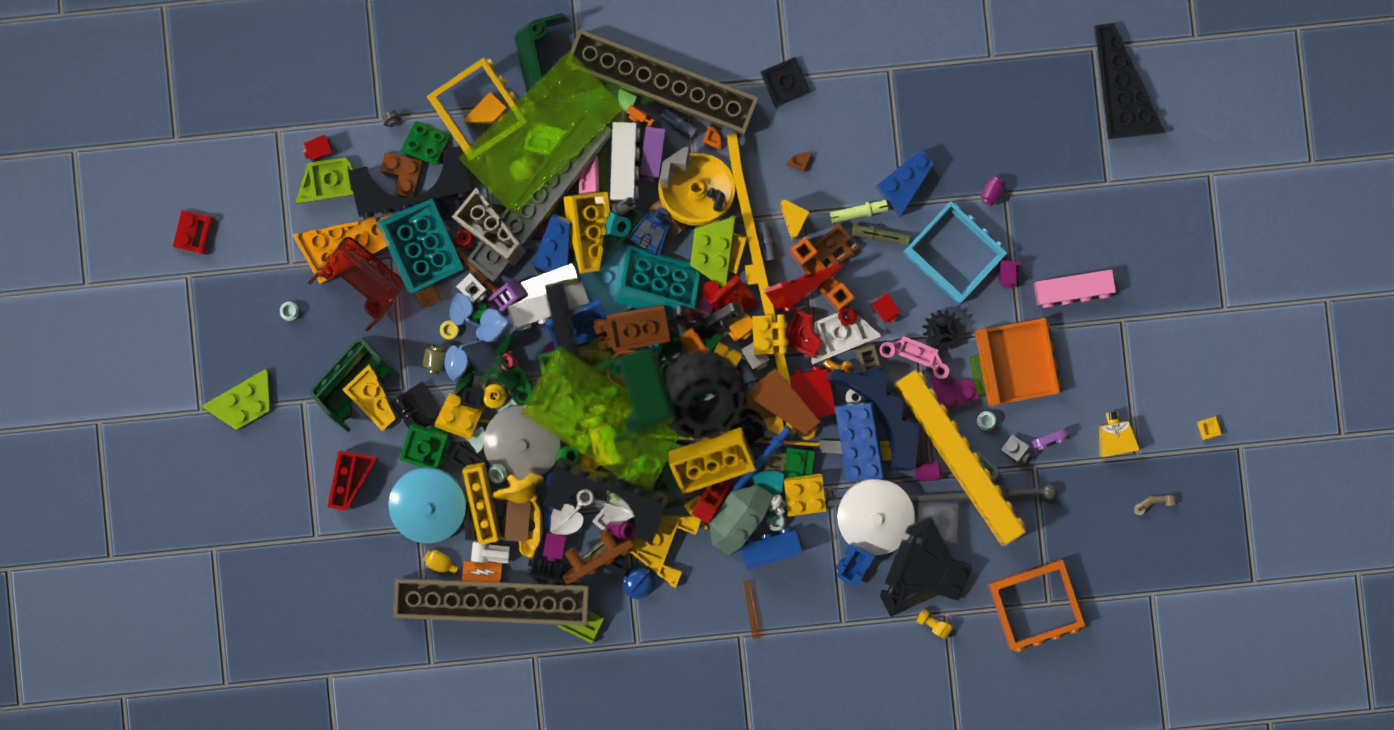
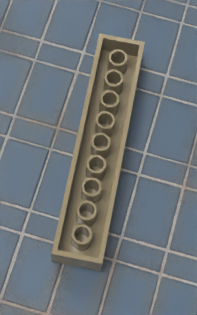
[565,29,758,136]
[393,578,590,625]

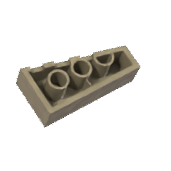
[452,188,526,266]

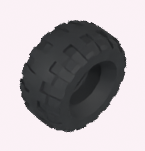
[663,351,747,440]

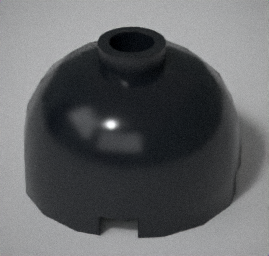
[729,408,766,447]

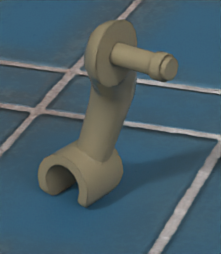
[1134,495,1176,515]

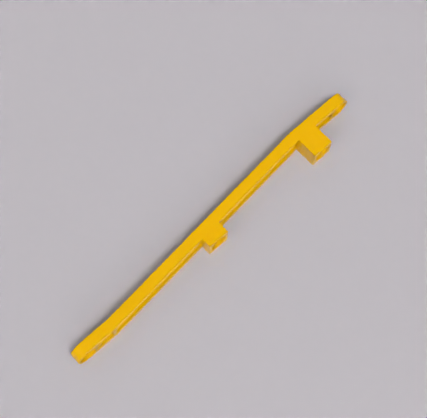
[727,133,797,434]

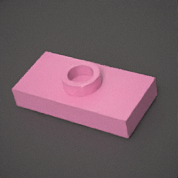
[579,156,599,195]

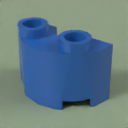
[836,543,875,588]

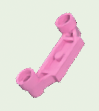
[879,336,949,379]

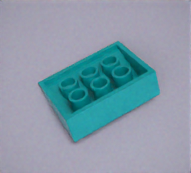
[376,199,464,293]
[614,245,700,319]

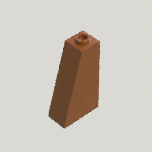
[746,368,820,435]

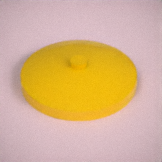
[658,153,735,226]

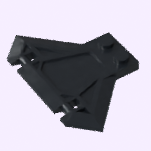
[879,516,973,617]

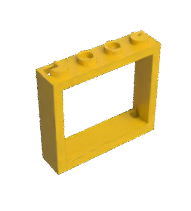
[426,57,529,160]

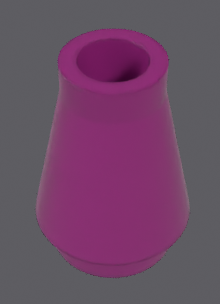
[606,521,635,540]

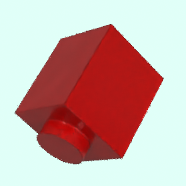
[303,134,335,162]
[871,293,900,324]

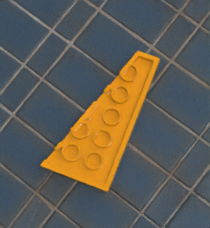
[292,215,390,284]

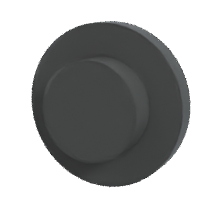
[382,110,401,128]

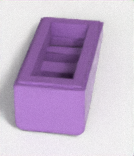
[484,279,525,313]

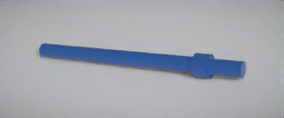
[714,426,792,514]

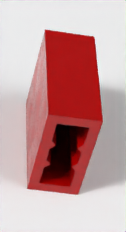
[789,366,836,418]

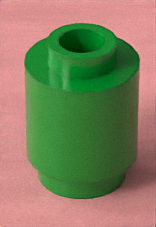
[556,446,579,463]

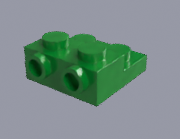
[399,423,451,468]

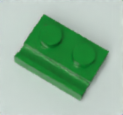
[783,447,815,486]

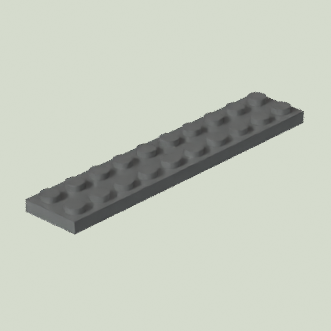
[467,109,612,283]

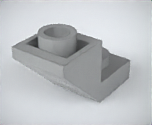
[660,147,692,188]

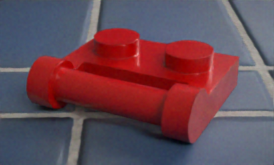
[172,210,215,255]

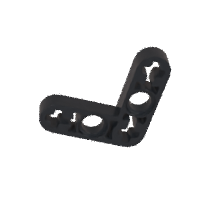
[673,302,744,338]

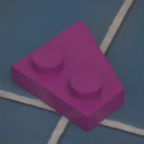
[929,377,979,411]

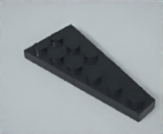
[1094,23,1166,140]

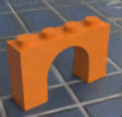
[789,237,854,312]

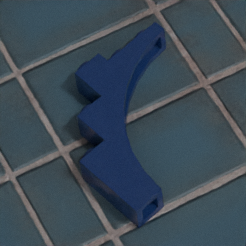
[826,367,920,471]

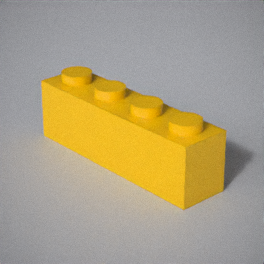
[462,462,501,545]

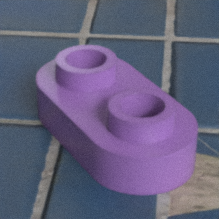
[1031,427,1070,450]

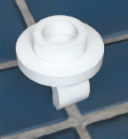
[767,494,787,516]

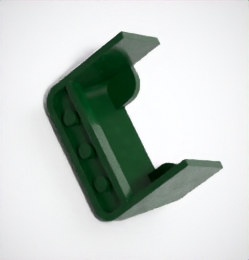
[515,13,585,104]
[310,338,401,432]
[593,349,674,442]

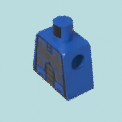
[627,207,672,257]

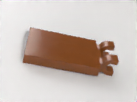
[594,305,671,352]

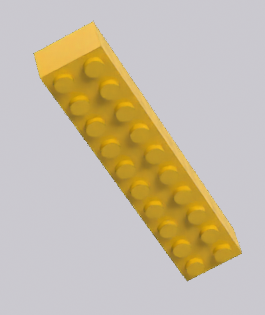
[894,370,1025,546]

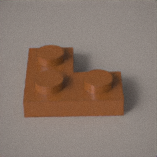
[380,152,423,197]

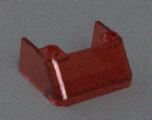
[308,237,404,332]

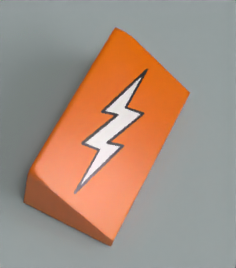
[462,561,502,582]

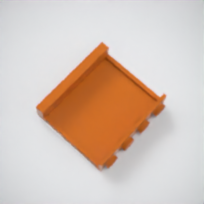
[975,318,1061,406]

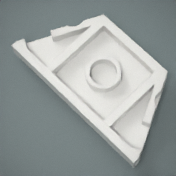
[811,312,881,364]

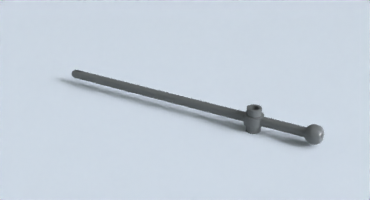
[825,484,1056,507]

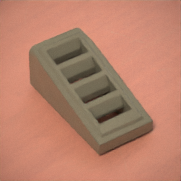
[854,342,883,376]

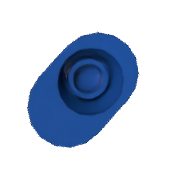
[622,560,661,599]

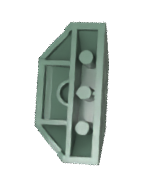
[709,484,773,555]

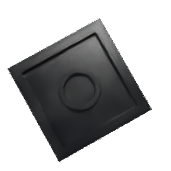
[760,57,810,107]

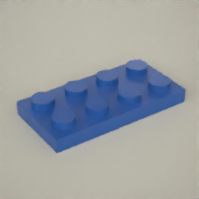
[835,402,885,481]

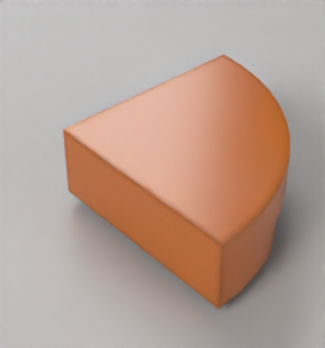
[702,125,721,150]

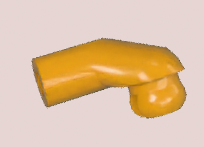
[823,358,852,373]

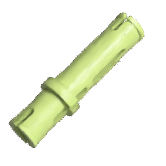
[830,199,888,224]

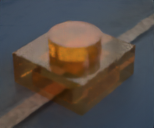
[415,284,441,308]

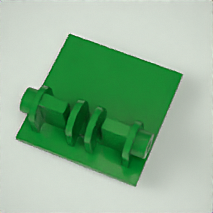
[400,121,450,166]

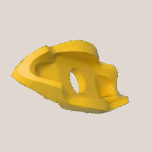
[518,494,543,559]

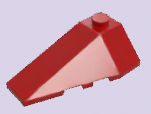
[763,263,846,312]

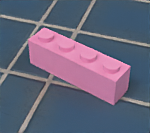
[1034,270,1116,308]

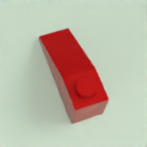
[691,477,736,524]

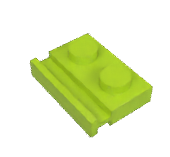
[557,611,604,644]

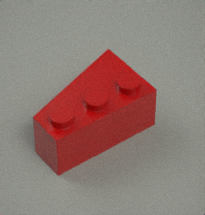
[327,450,379,511]

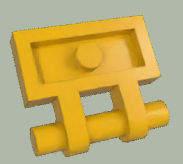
[752,314,789,355]

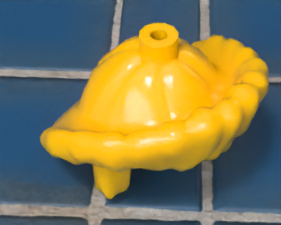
[492,473,544,504]

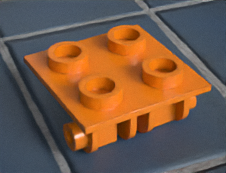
[680,328,710,355]

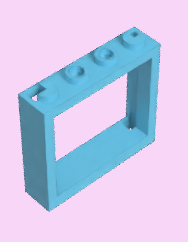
[903,201,1007,305]

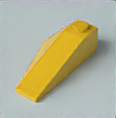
[563,192,610,273]

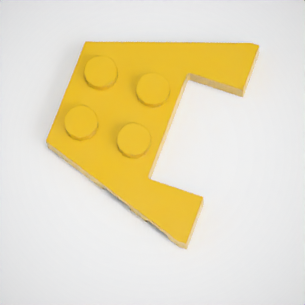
[630,515,701,588]

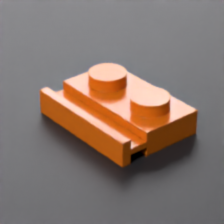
[626,105,658,127]

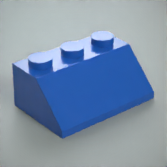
[740,527,802,569]

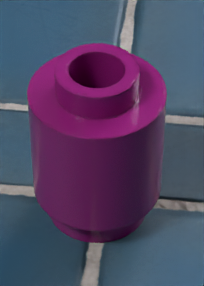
[980,176,1006,206]
[915,462,943,482]

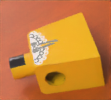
[1099,411,1139,457]

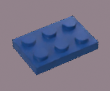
[545,299,607,350]

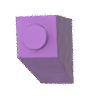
[640,127,666,182]

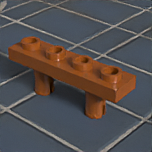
[563,528,634,585]

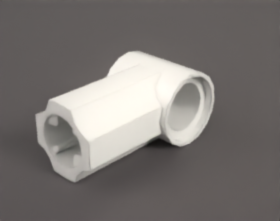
[471,541,510,563]

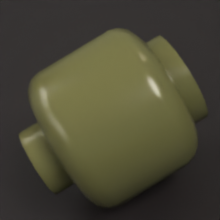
[422,344,447,374]

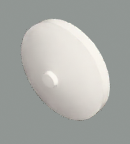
[837,479,915,555]

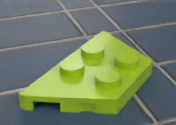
[295,157,354,204]
[690,216,736,287]
[202,369,271,430]

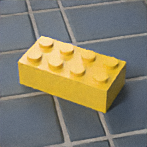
[668,427,755,494]

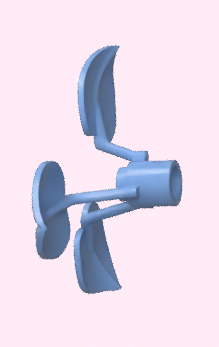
[444,293,510,381]

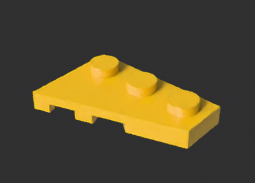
[342,363,397,431]

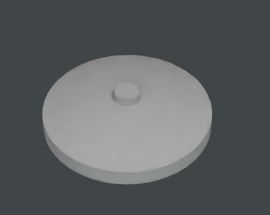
[483,404,561,480]

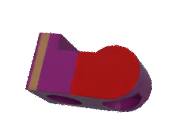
[694,281,720,317]

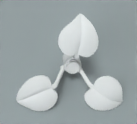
[550,453,634,535]

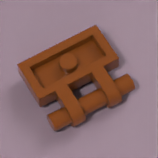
[812,223,859,268]

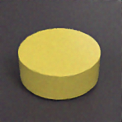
[440,320,459,340]

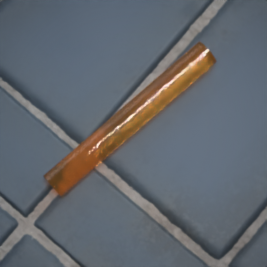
[742,581,760,639]

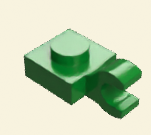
[703,330,728,351]

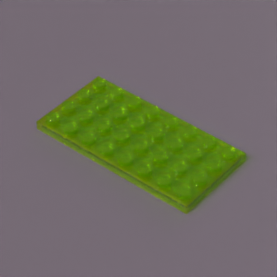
[459,51,624,214]
[521,347,679,490]

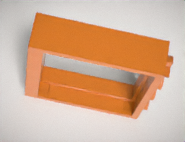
[988,559,1085,652]

